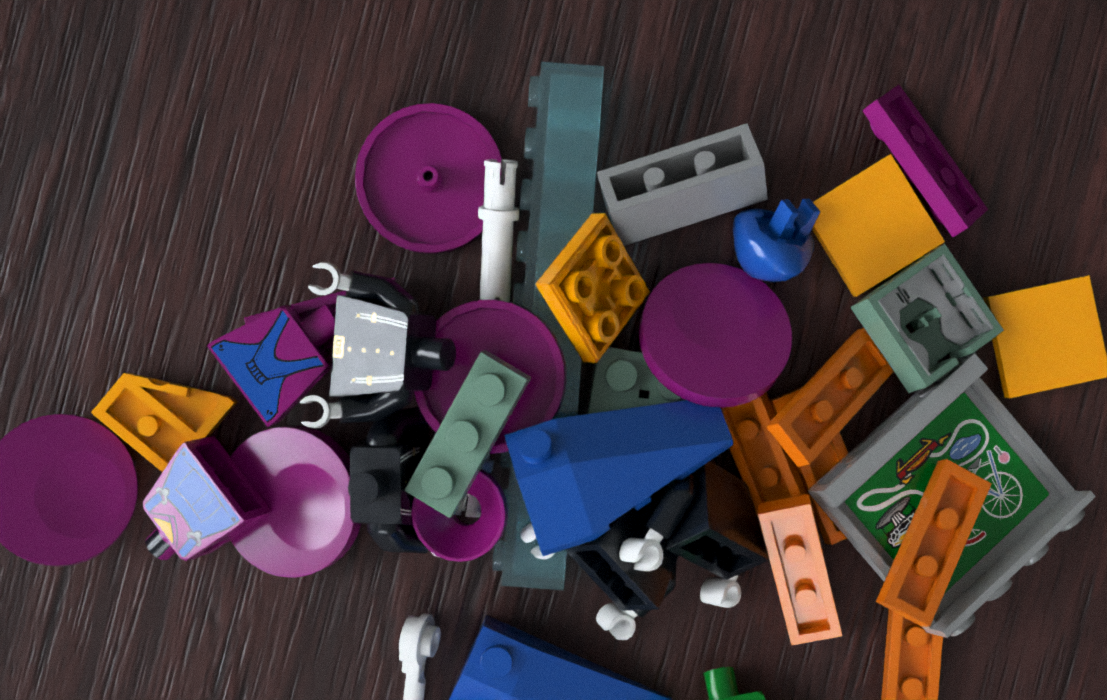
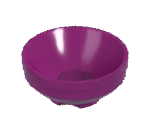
[411,469,508,562]

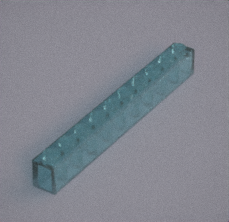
[492,61,604,590]

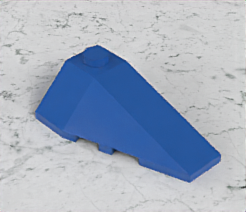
[504,400,734,556]
[448,615,672,700]

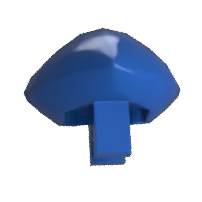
[733,199,820,282]

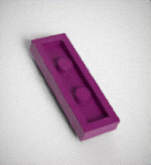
[862,84,988,237]

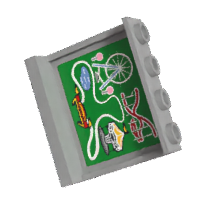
[807,353,1096,638]

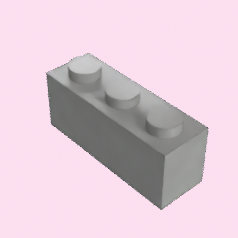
[596,123,768,246]

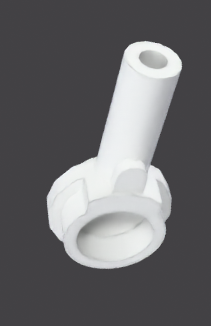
[399,613,441,700]

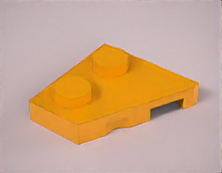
[91,372,238,472]

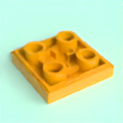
[812,154,945,297]
[535,213,650,363]
[983,275,1107,398]

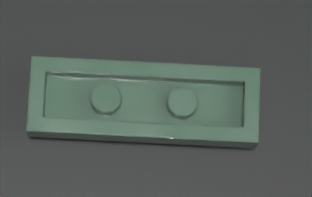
[404,350,532,518]

